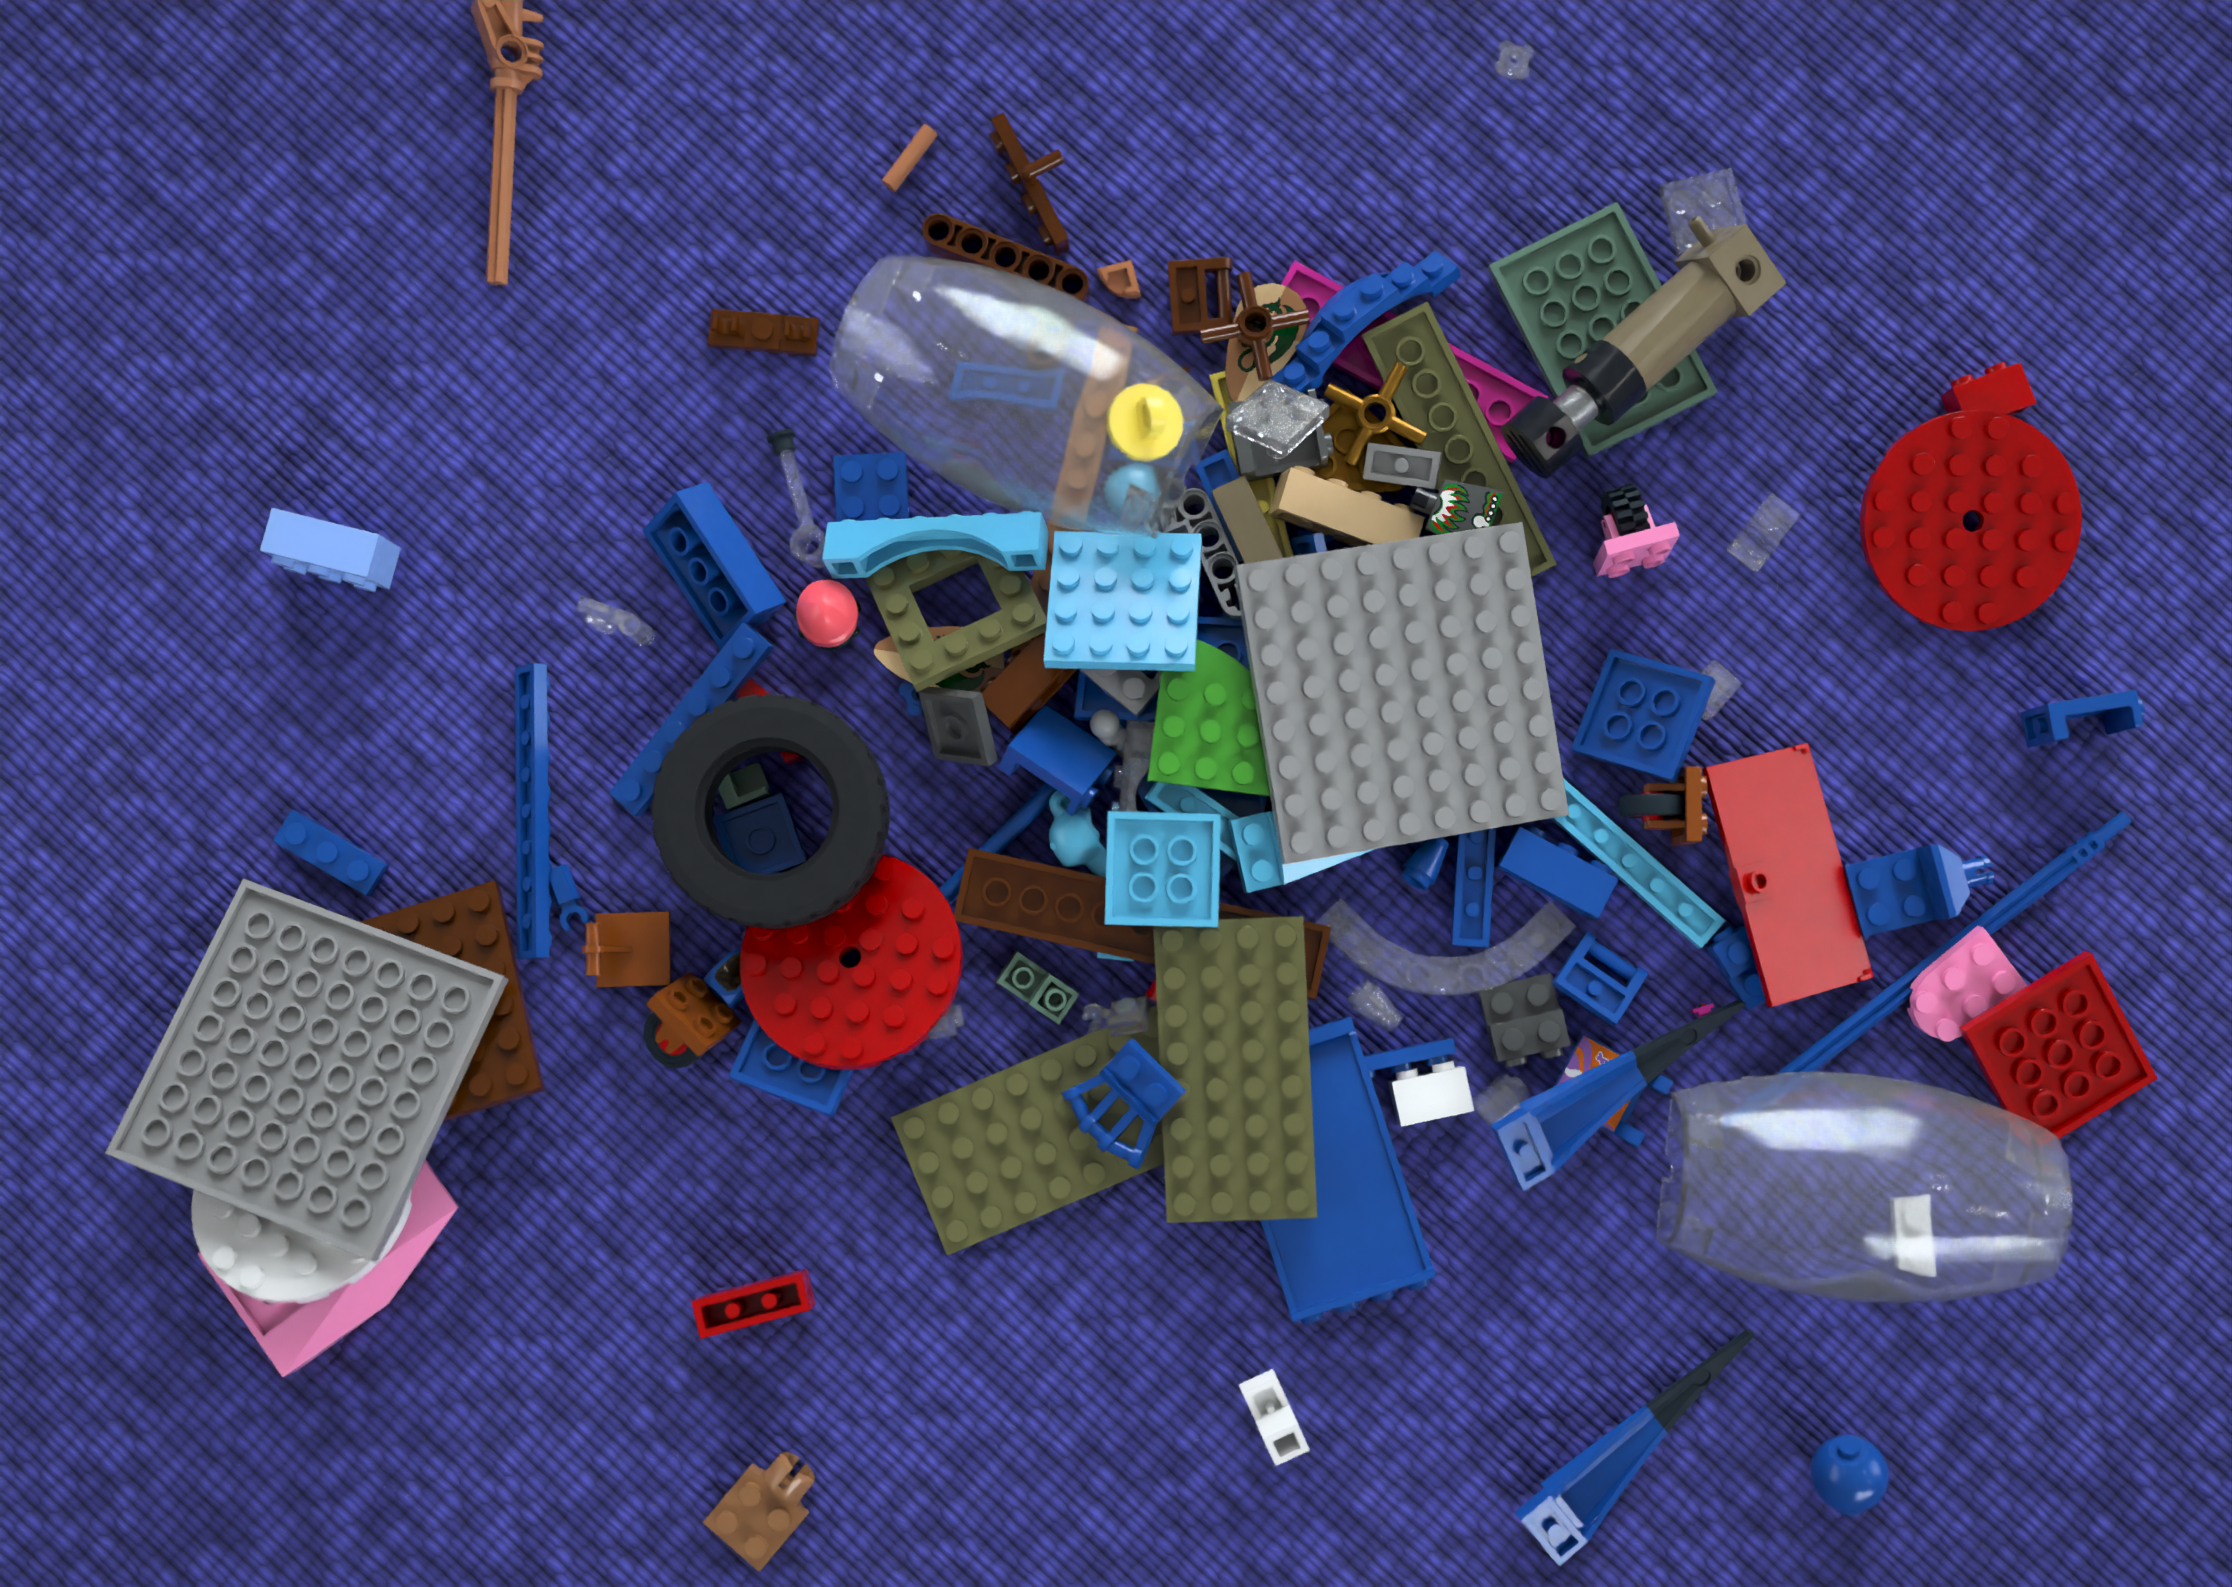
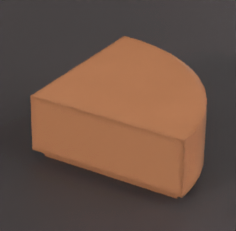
[1097,260,1141,298]

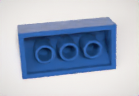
[642,482,786,650]

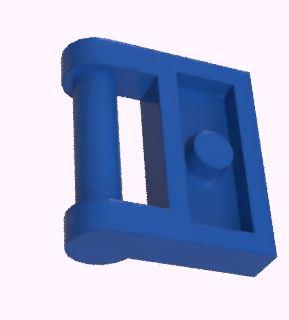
[1551,930,1648,1027]

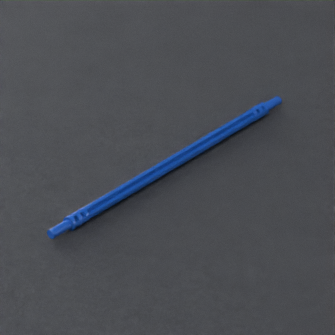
[1717,812,2131,1135]

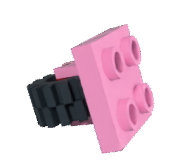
[1593,484,1680,578]

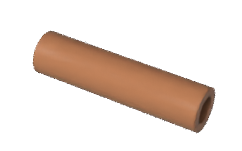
[881,124,938,192]

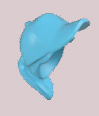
[1049,790,1107,877]

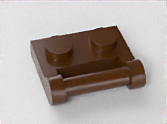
[1167,257,1234,336]

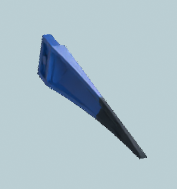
[1490,1000,1746,1192]
[1515,1329,1755,1566]

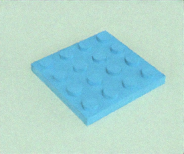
[1044,531,1202,671]

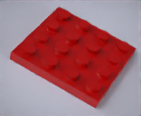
[1959,951,2158,1155]

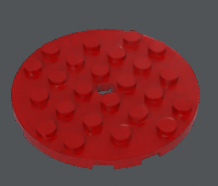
[1860,410,2082,631]
[740,854,963,1070]

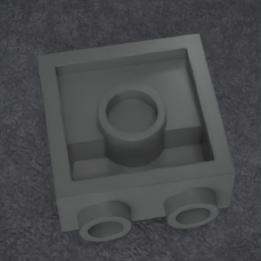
[1477,973,1571,1067]

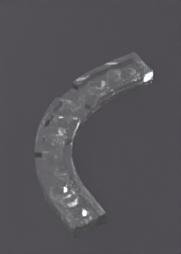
[1316,898,1576,996]

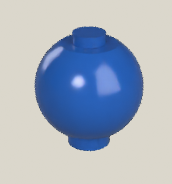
[1810,1435,1889,1516]

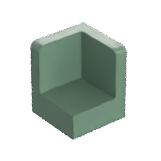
[718,763,773,811]

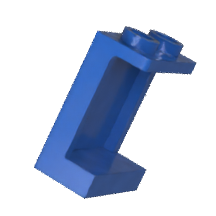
[2021,690,2145,748]
[998,705,1118,816]

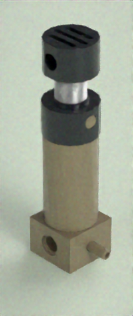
[1502,216,1786,479]

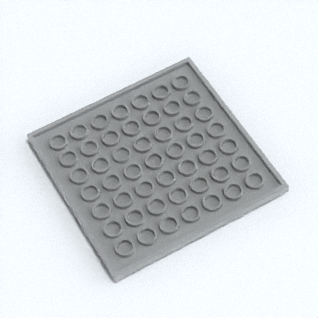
[1233,522,1569,865]
[105,879,508,1263]

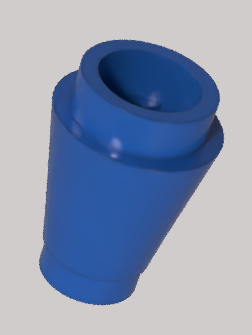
[1401,837,1449,891]

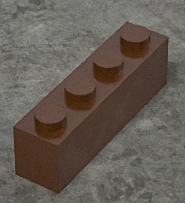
[980,632,1078,736]

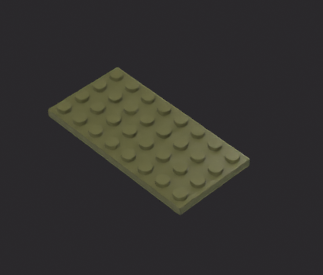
[1153,916,1317,1223]
[891,1005,1164,1256]

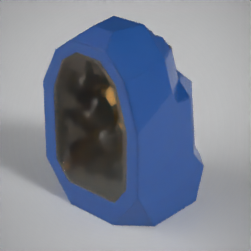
[704,948,745,1009]

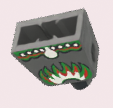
[1410,480,1504,535]

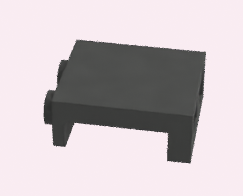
[1228,388,1334,482]

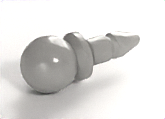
[1090,709,1132,761]

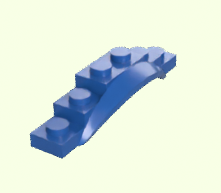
[1271,251,1461,405]

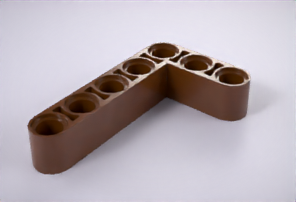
[922,213,1089,372]

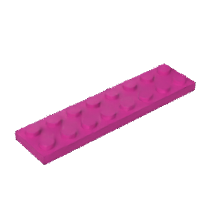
[1281,260,1549,463]

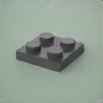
[919,686,998,767]

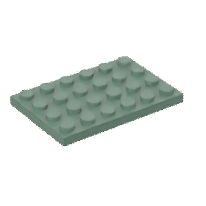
[1487,202,1718,459]

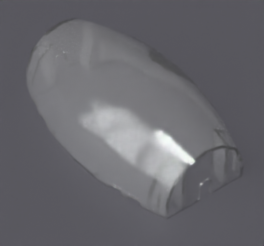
[829,254,1224,539]
[1656,1072,2073,1304]

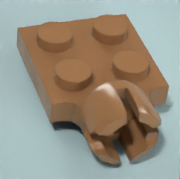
[703,1452,815,1572]

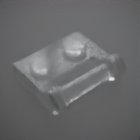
[576,596,655,646]

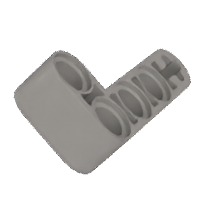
[1144,488,1242,620]

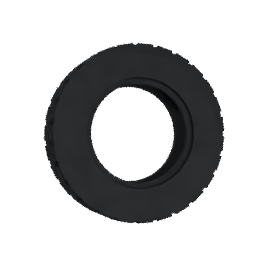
[651,694,890,929]

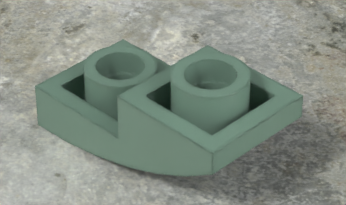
[995,950,1080,1024]

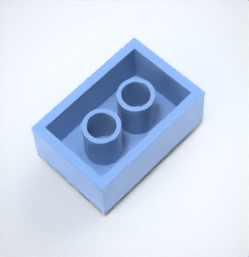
[260,508,401,592]

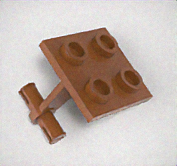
[582,912,671,987]

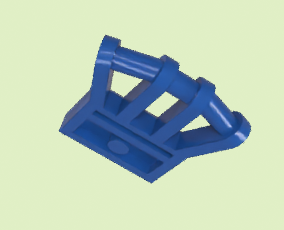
[1061,1039,1186,1169]

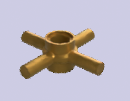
[1324,361,1428,467]

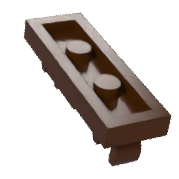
[708,309,820,357]

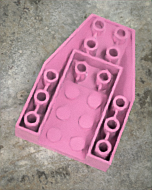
[197,1159,459,1377]

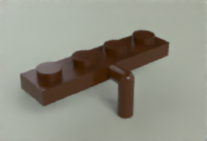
[989,112,1069,255]

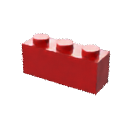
[691,1268,816,1339]

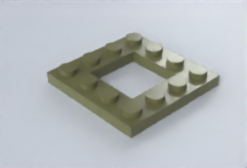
[865,550,1047,692]

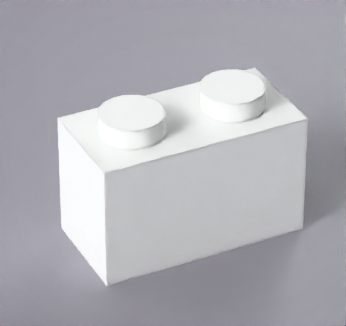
[1388,1061,1474,1126]

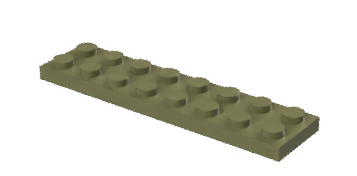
[1361,301,1557,577]

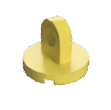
[1106,384,1183,462]

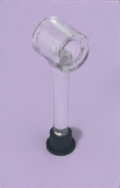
[766,429,826,568]

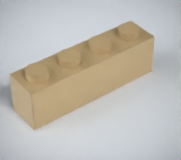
[1268,466,1425,547]

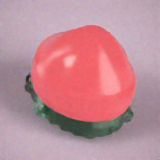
[794,579,861,651]

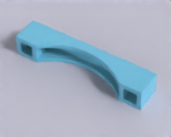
[822,511,1049,579]

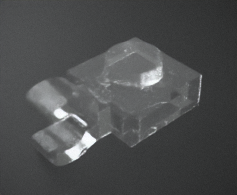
[1082,996,1151,1037]

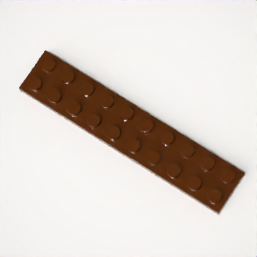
[954,848,1331,999]

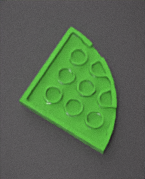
[1147,640,1270,797]

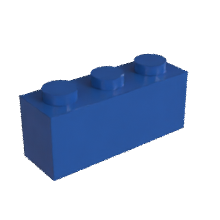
[1494,825,1619,920]

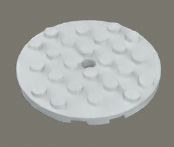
[191,1189,412,1304]

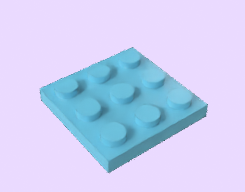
[1105,811,1221,927]

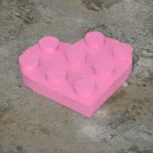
[1907,926,2027,1042]

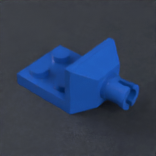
[1843,844,1994,937]

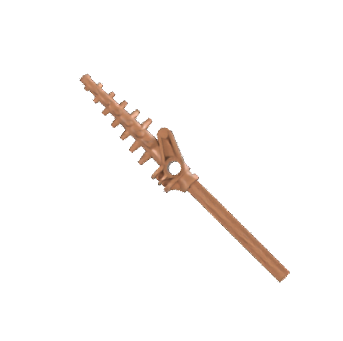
[471,0,544,286]

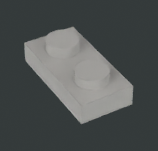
[1363,442,1442,489]

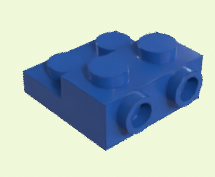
[1705,917,1766,1010]

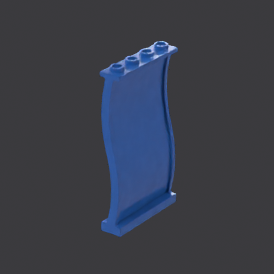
[1260,1016,1436,1325]

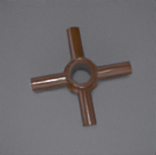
[1199,272,1310,381]

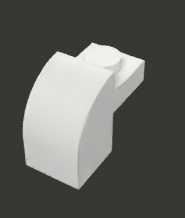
[1239,1369,1310,1466]

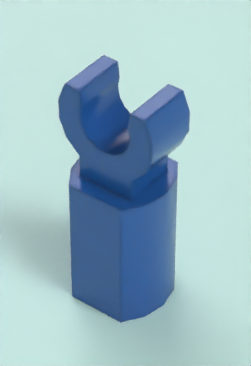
[549,864,590,931]

